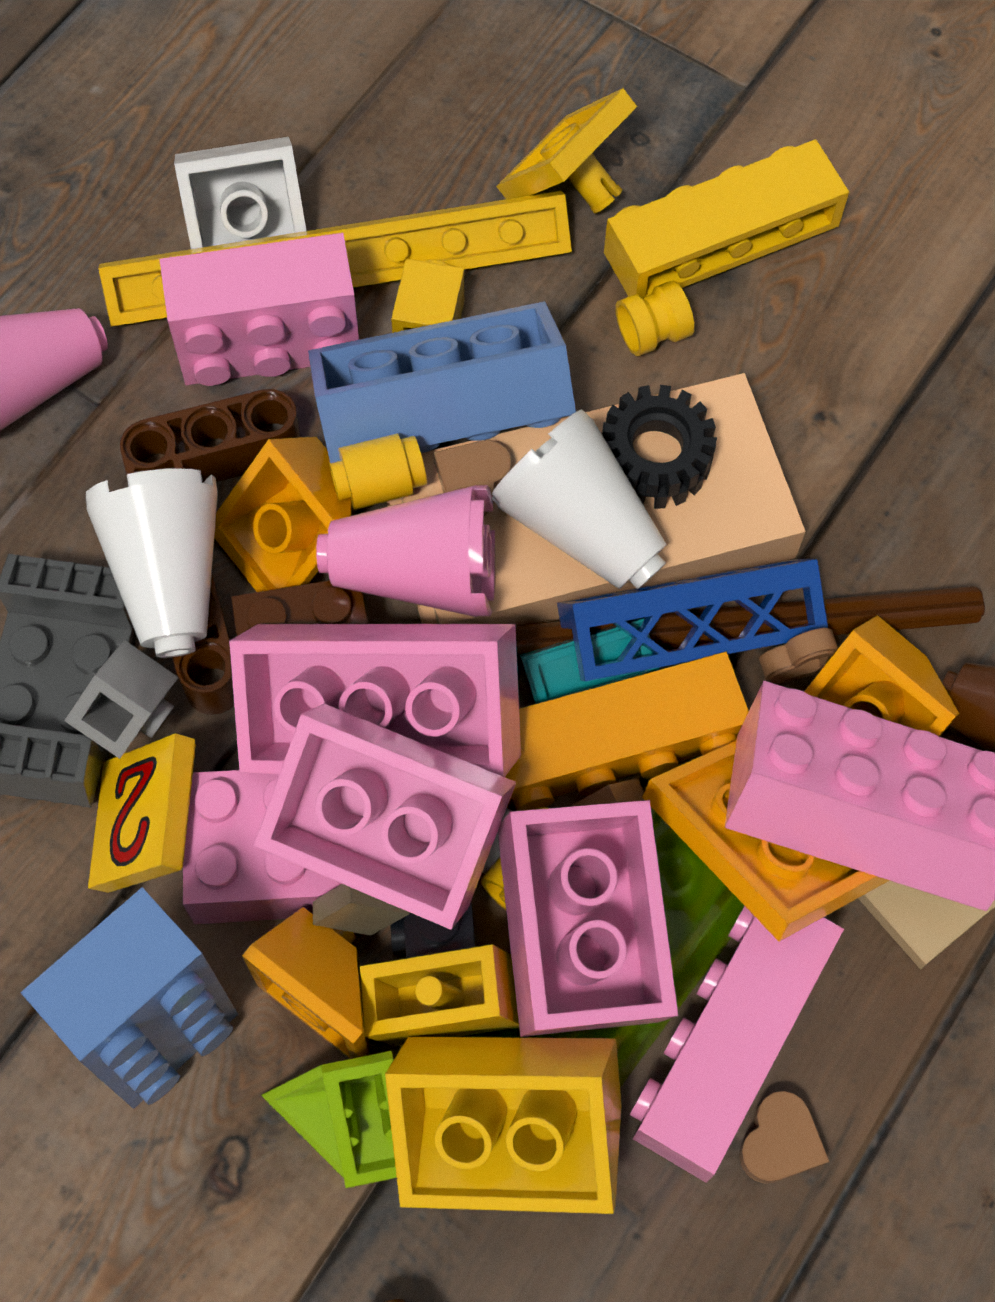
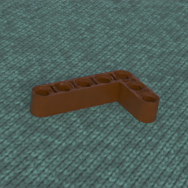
[120,389,301,715]

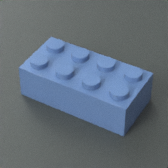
[308,301,576,463]
[20,887,238,1109]

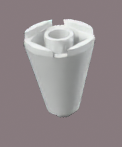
[492,409,667,590]
[86,468,218,658]

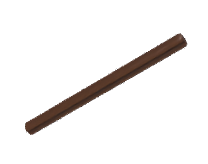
[515,586,985,662]

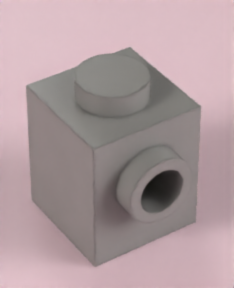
[64,640,179,759]

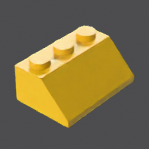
[385,1037,621,1214]

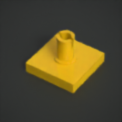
[496,88,637,213]

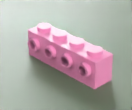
[630,906,844,1183]

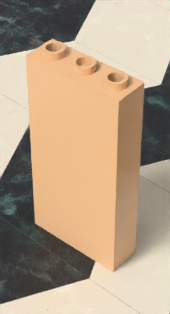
[386,373,806,625]

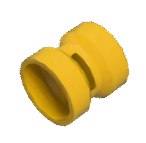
[615,281,694,356]

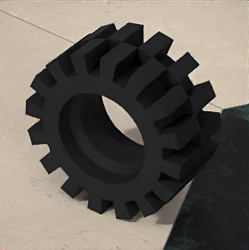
[602,385,717,509]

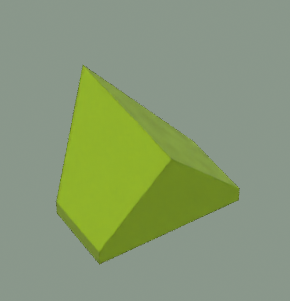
[261,1051,397,1188]

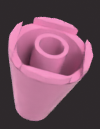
[0,308,108,431]
[316,485,495,617]

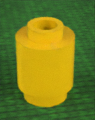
[329,433,427,510]

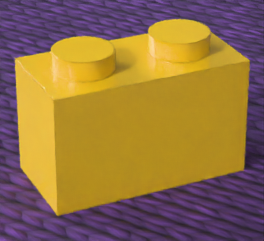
[360,944,519,1047]

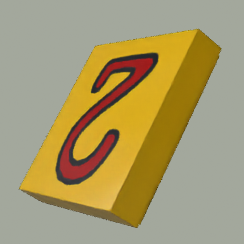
[88,733,196,893]

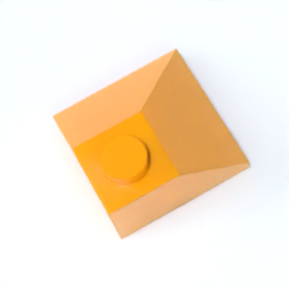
[214,437,351,592]
[804,615,959,737]
[242,907,370,1059]

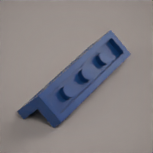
[557,559,828,681]

